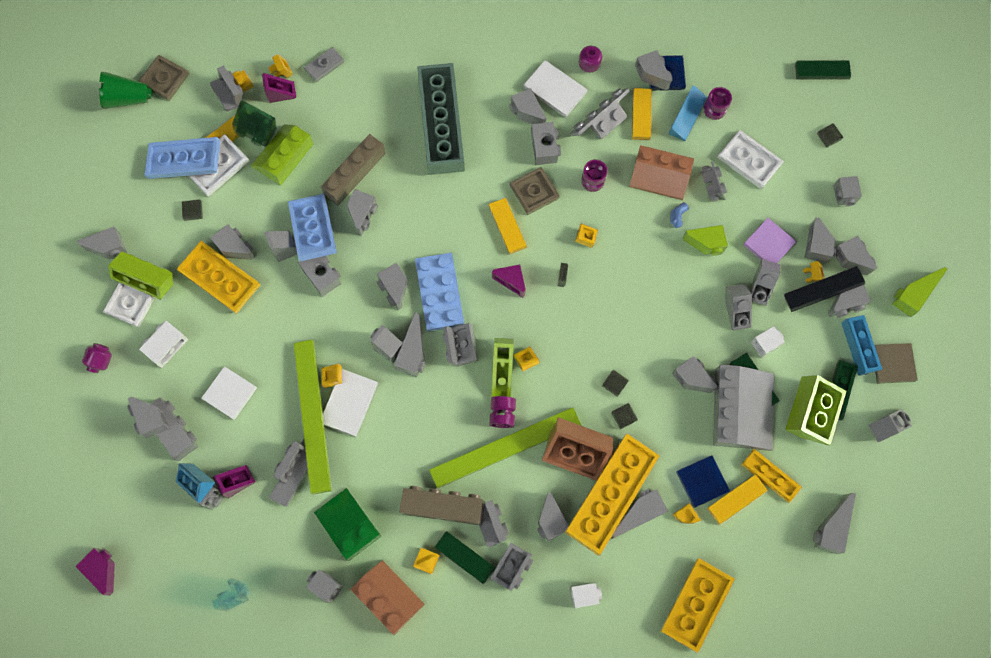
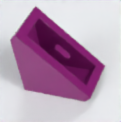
[262,73,296,103]
[492,264,526,298]
[212,465,256,498]

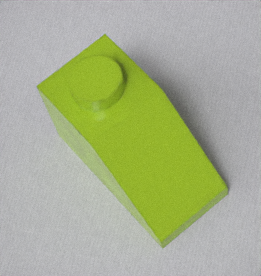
[683,225,728,256]

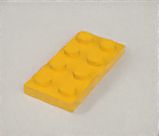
[177,241,261,314]
[660,558,735,653]

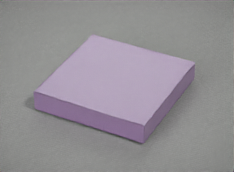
[743,218,797,263]

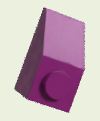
[75,548,115,596]

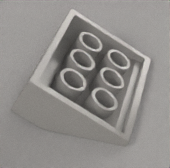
[713,364,774,451]

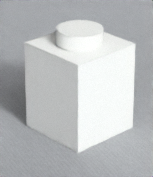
[750,326,785,358]
[570,583,602,608]

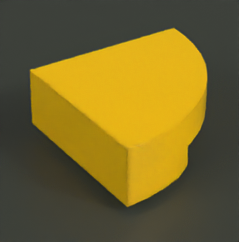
[672,503,701,524]

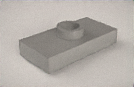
[304,47,344,82]

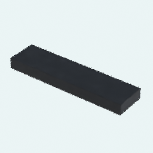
[784,266,865,312]

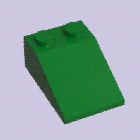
[314,488,382,561]

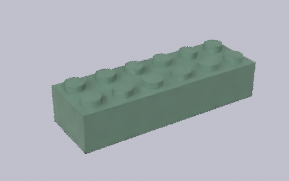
[417,63,465,175]

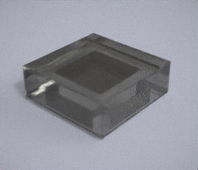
[817,123,844,148]
[182,199,203,221]
[557,263,568,287]
[602,370,629,397]
[611,403,638,430]

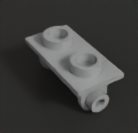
[701,161,727,202]

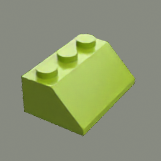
[251,124,313,186]
[785,375,846,445]

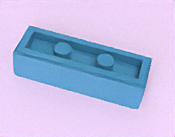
[669,86,707,141]
[841,315,882,376]
[176,463,215,502]

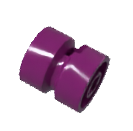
[703,87,732,120]
[581,159,607,192]
[489,396,516,428]

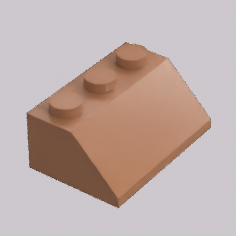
[629,145,694,200]
[542,417,613,481]
[350,560,425,635]

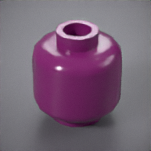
[578,45,603,73]
[82,343,112,373]

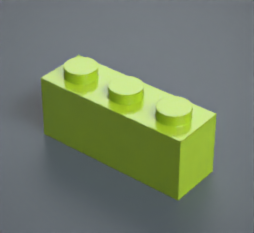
[108,251,173,300]

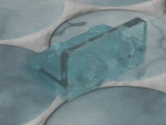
[212,578,249,611]

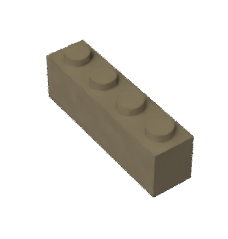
[321,134,386,206]
[399,486,485,526]

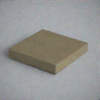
[138,55,189,101]
[509,167,560,215]
[875,343,918,384]

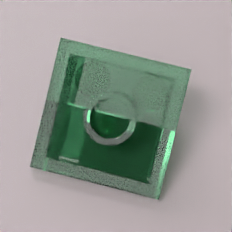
[232,100,277,147]

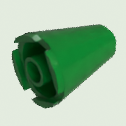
[99,72,152,109]

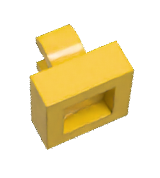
[269,54,293,78]
[233,70,254,93]
[803,261,825,283]

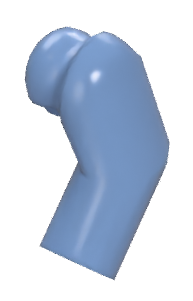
[670,202,689,228]

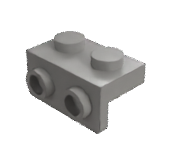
[210,65,243,112]
[443,323,478,366]
[479,500,509,547]
[490,543,533,591]

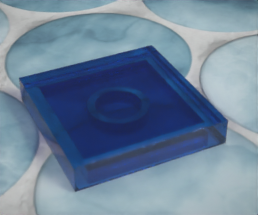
[649,55,686,91]
[676,455,730,508]

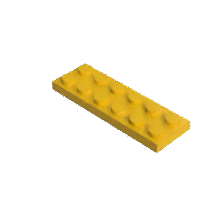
[564,434,659,556]

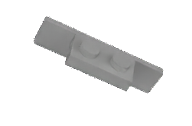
[570,88,630,139]
[269,436,326,507]

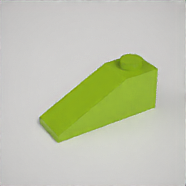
[892,267,948,317]
[491,338,514,397]

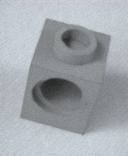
[833,176,862,207]

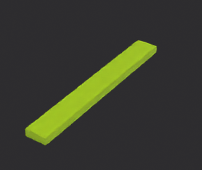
[294,340,332,495]
[430,407,581,489]

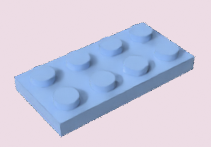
[144,137,221,179]
[288,194,337,262]
[415,253,464,332]

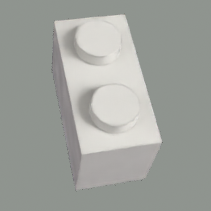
[139,321,188,368]

